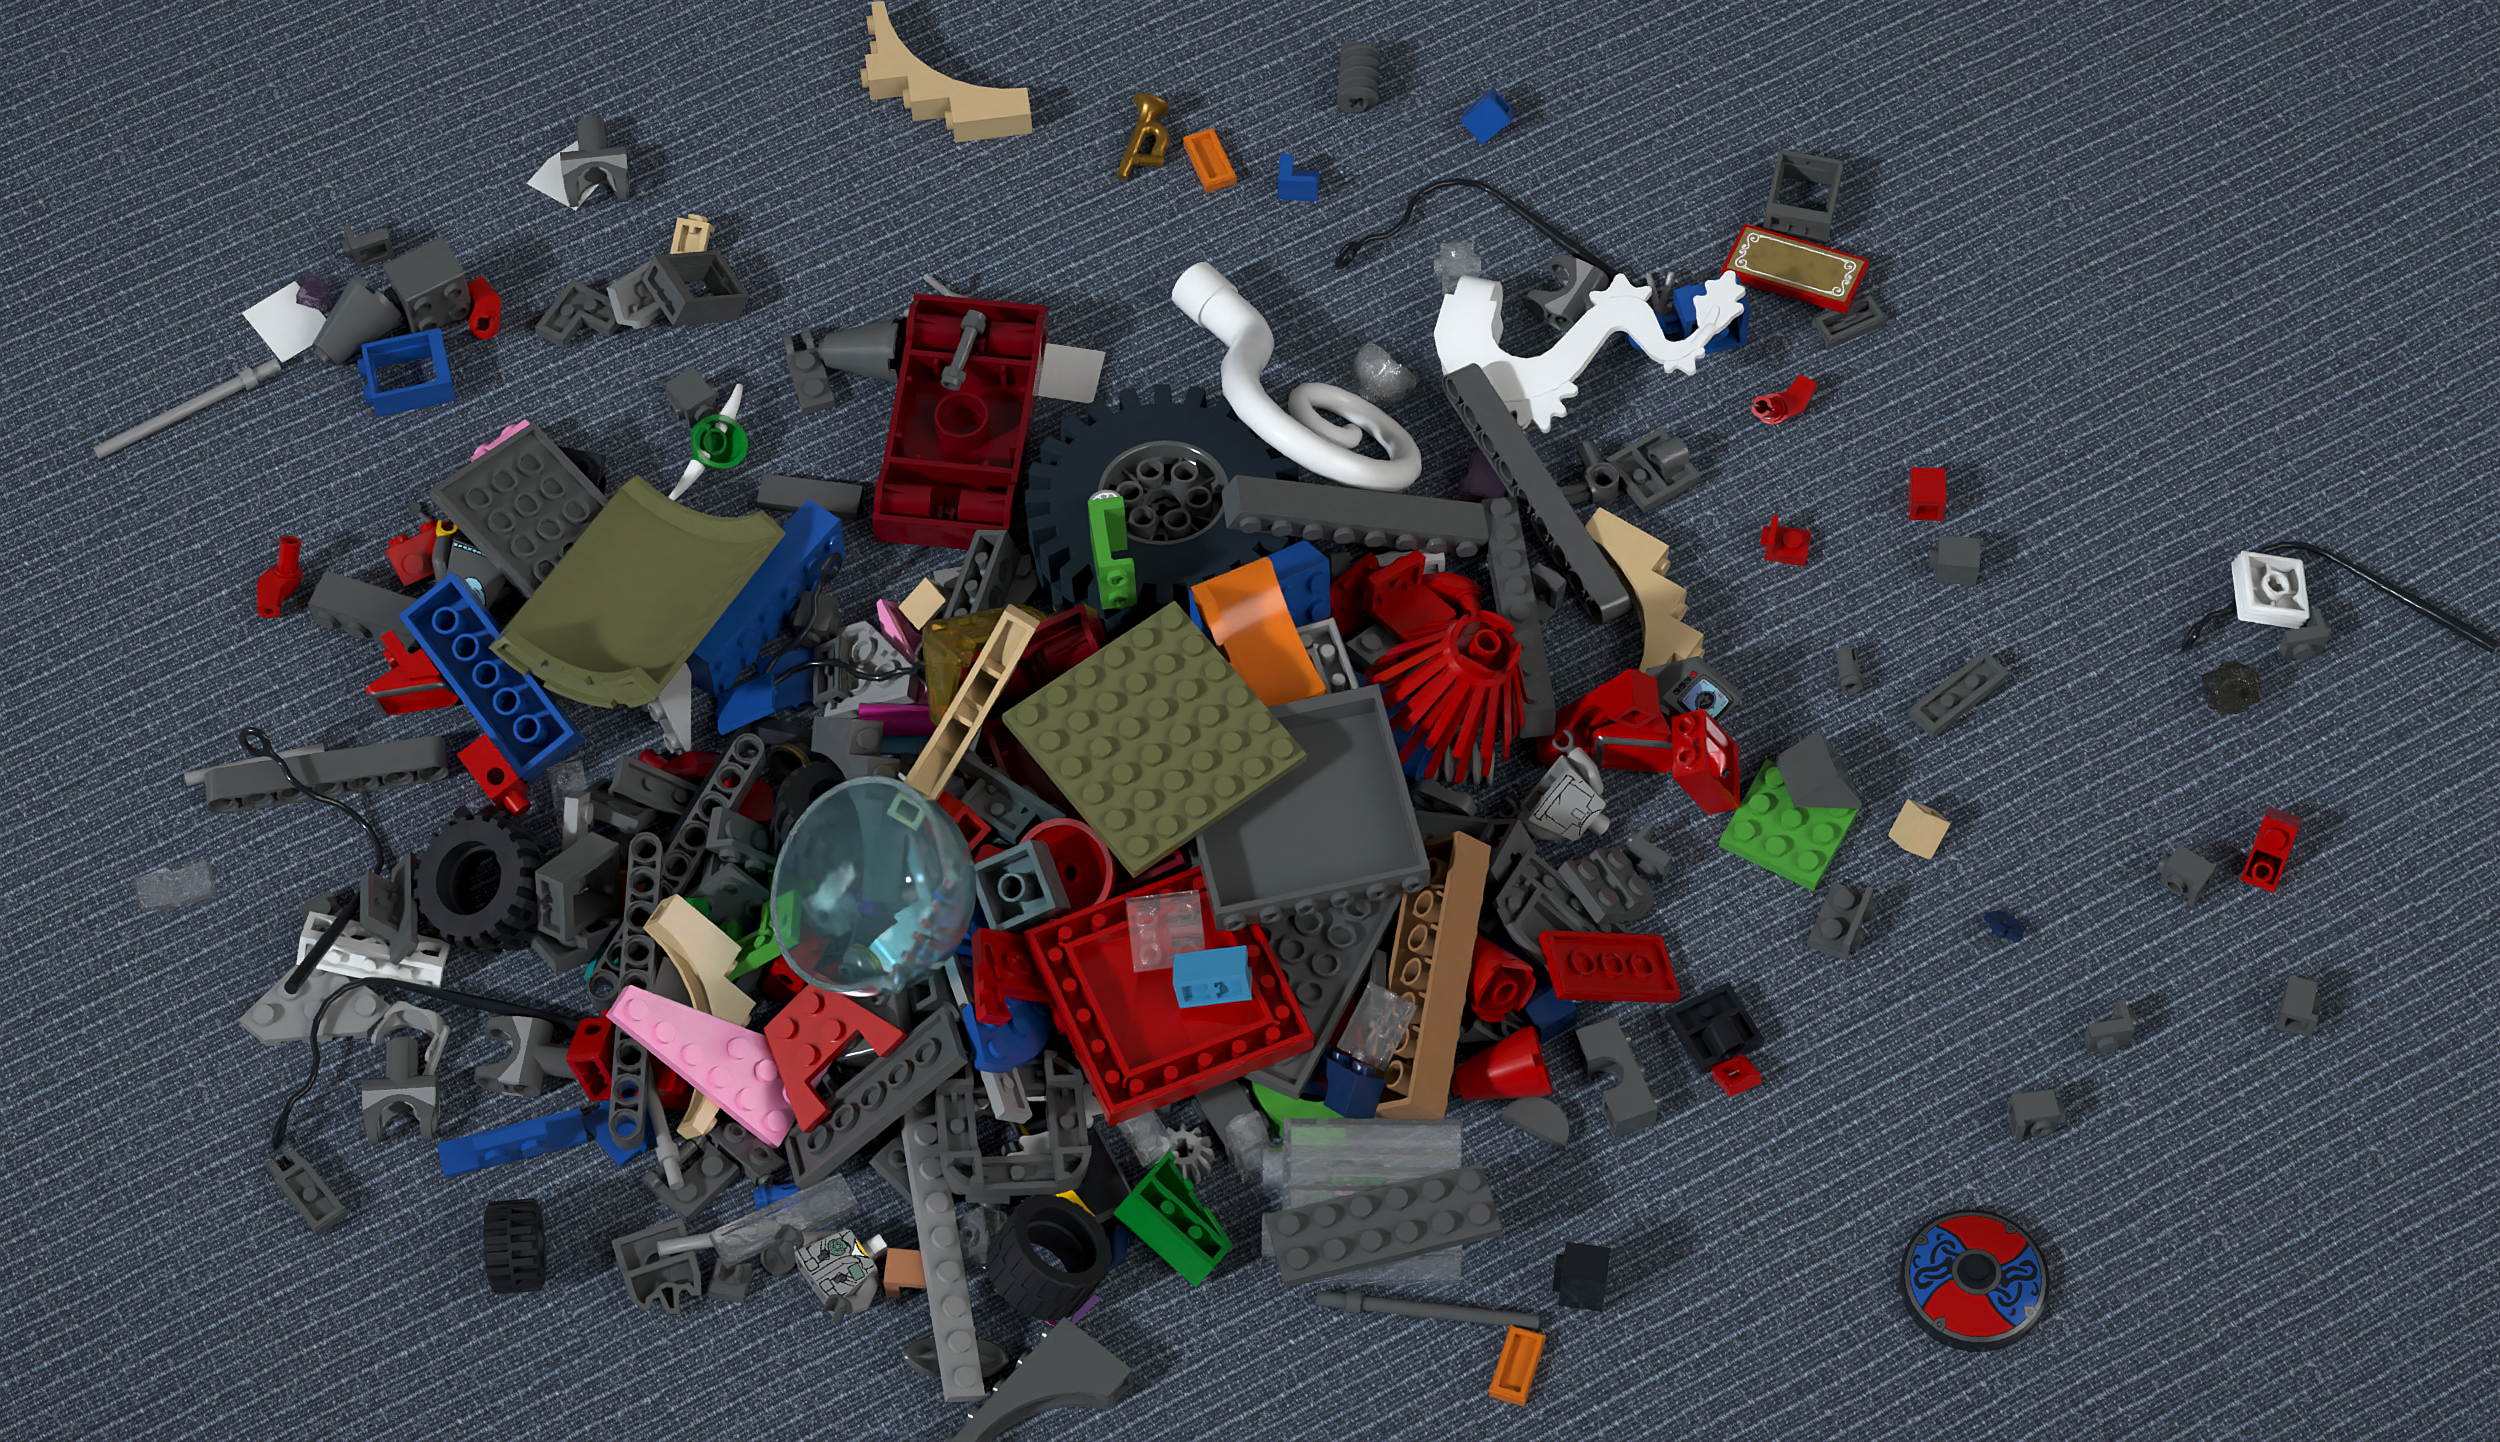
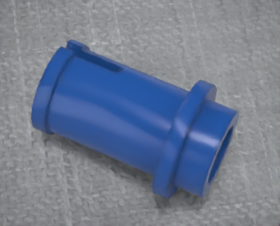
[753,1181,801,1213]

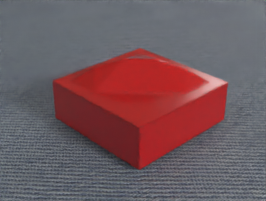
[1711,1054,1762,1097]

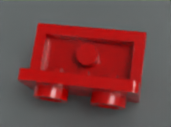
[383,518,454,587]

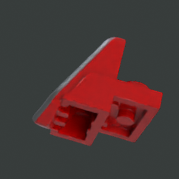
[365,629,460,716]
[1590,708,1673,773]

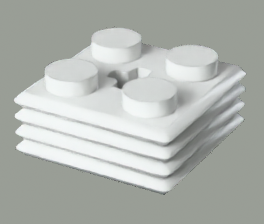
[2231,551,2310,629]

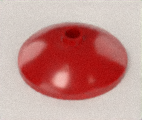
[1019,818,1115,923]

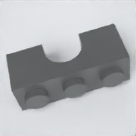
[1573,1017,1660,1138]

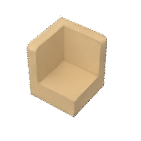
[898,577,948,635]
[1889,799,1951,859]

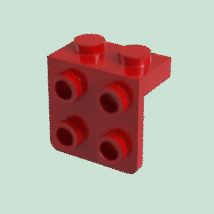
[1361,550,1456,643]

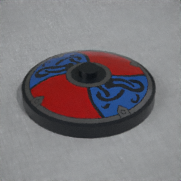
[1899,1209,2050,1352]

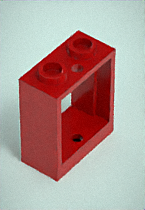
[1672,709,1740,815]

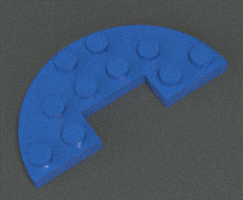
[935,886,1052,1073]

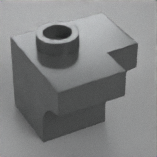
[907,966,965,1030]

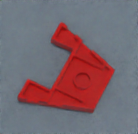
[971,927,1068,1037]
[764,978,909,1133]

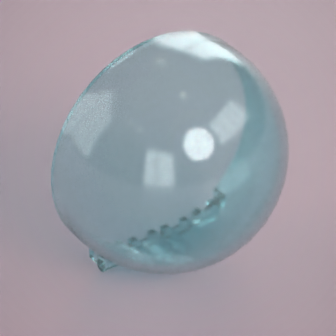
[770,776,976,997]

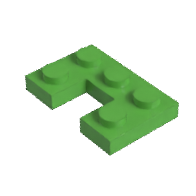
[718,889,799,982]

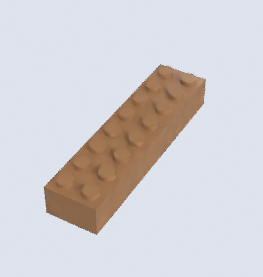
[1372,831,1491,1128]

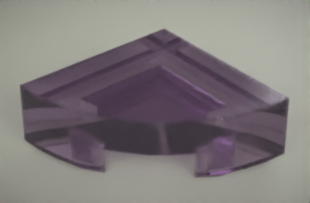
[296,272,330,312]

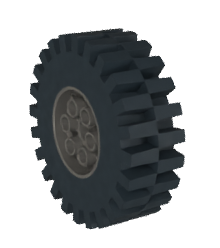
[1025,384,1303,643]

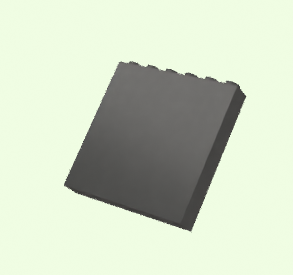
[1193,684,1430,931]

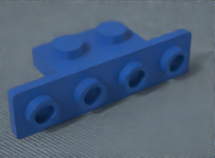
[438,1108,588,1178]

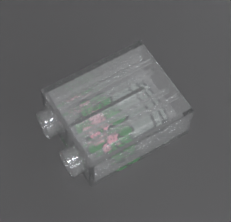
[1262,1118,1462,1286]

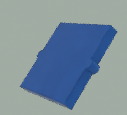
[756,648,814,712]
[715,672,778,735]
[583,1088,656,1168]

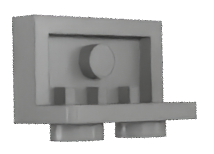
[606,260,664,329]

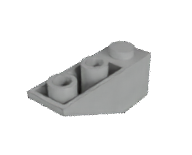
[648,662,691,756]

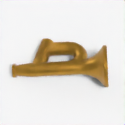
[1115,93,1170,181]

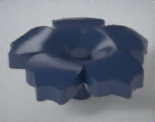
[1984,910,2026,943]

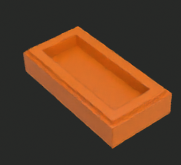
[1183,128,1237,193]
[1489,1325,1546,1407]

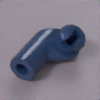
[1109,1224,1129,1271]

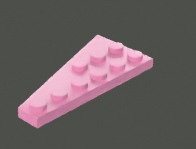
[606,985,833,1149]

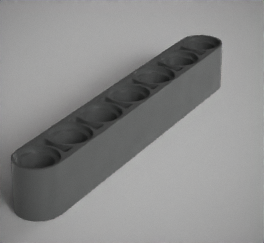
[204,736,449,814]

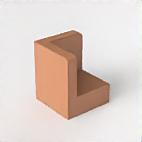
[883,1248,927,1298]

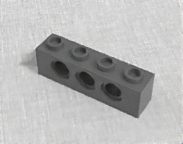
[938,530,1022,657]

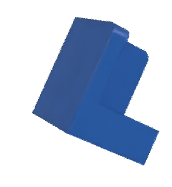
[1461,87,1514,144]
[1278,153,1320,201]

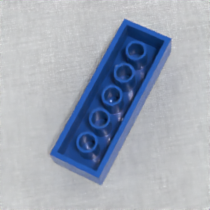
[685,499,846,698]
[398,572,586,783]

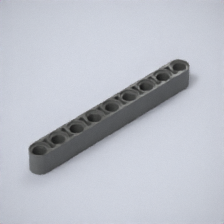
[1442,363,1631,625]
[587,733,766,1011]
[608,832,665,1151]

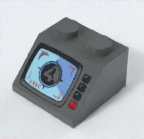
[1645,656,1743,732]

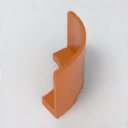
[1191,557,1327,707]

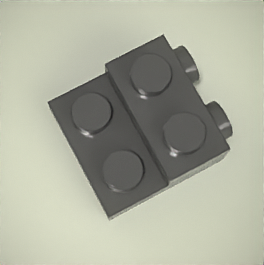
[1557,847,1657,924]

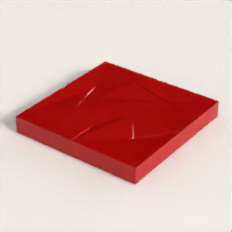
[1024,866,1314,1127]

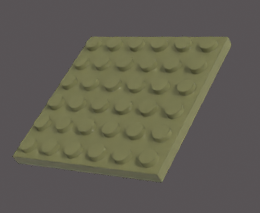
[1002,600,1307,878]

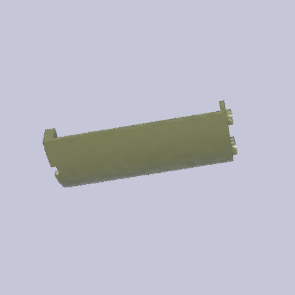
[488,474,786,708]

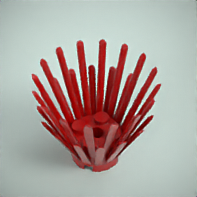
[1364,610,1529,783]

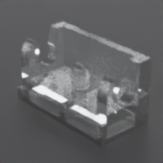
[1337,981,1418,1071]

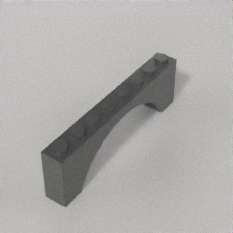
[944,1316,1134,1442]

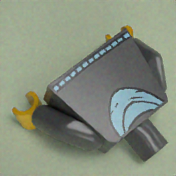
[432,519,519,610]

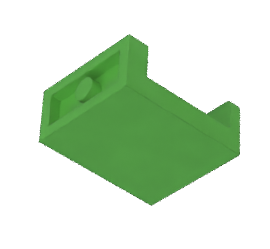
[1088,496,1137,610]

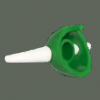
[668,383,748,500]

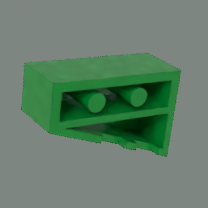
[1113,1149,1233,1288]

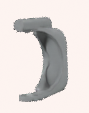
[371,1001,451,1075]

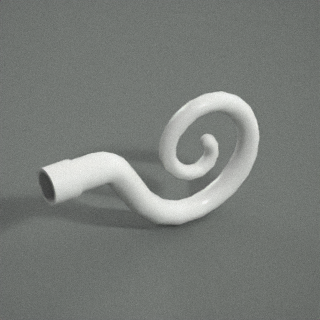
[1172,262,1422,493]

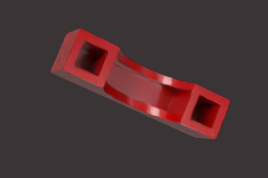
[1536,668,1660,767]

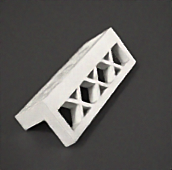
[296,911,450,988]

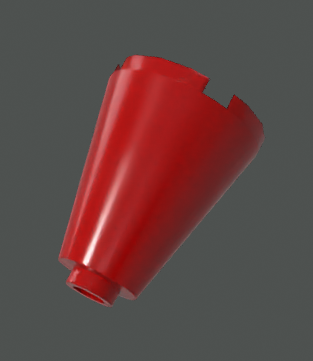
[1466,934,1536,1023]
[1450,1025,1553,1101]

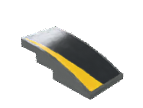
[1009,1104,1132,1223]

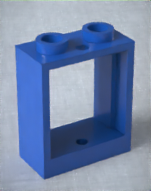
[357,328,456,417]

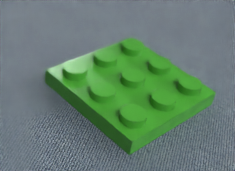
[1719,759,1861,891]

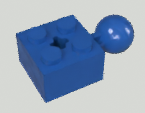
[1623,275,1751,354]

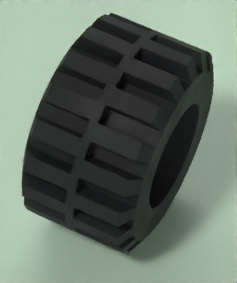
[483,1198,546,1295]

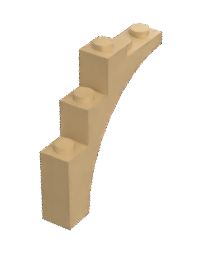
[860,1,1032,143]
[1585,507,1705,673]
[887,603,1041,829]
[643,894,756,1140]

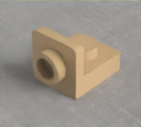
[670,214,715,254]

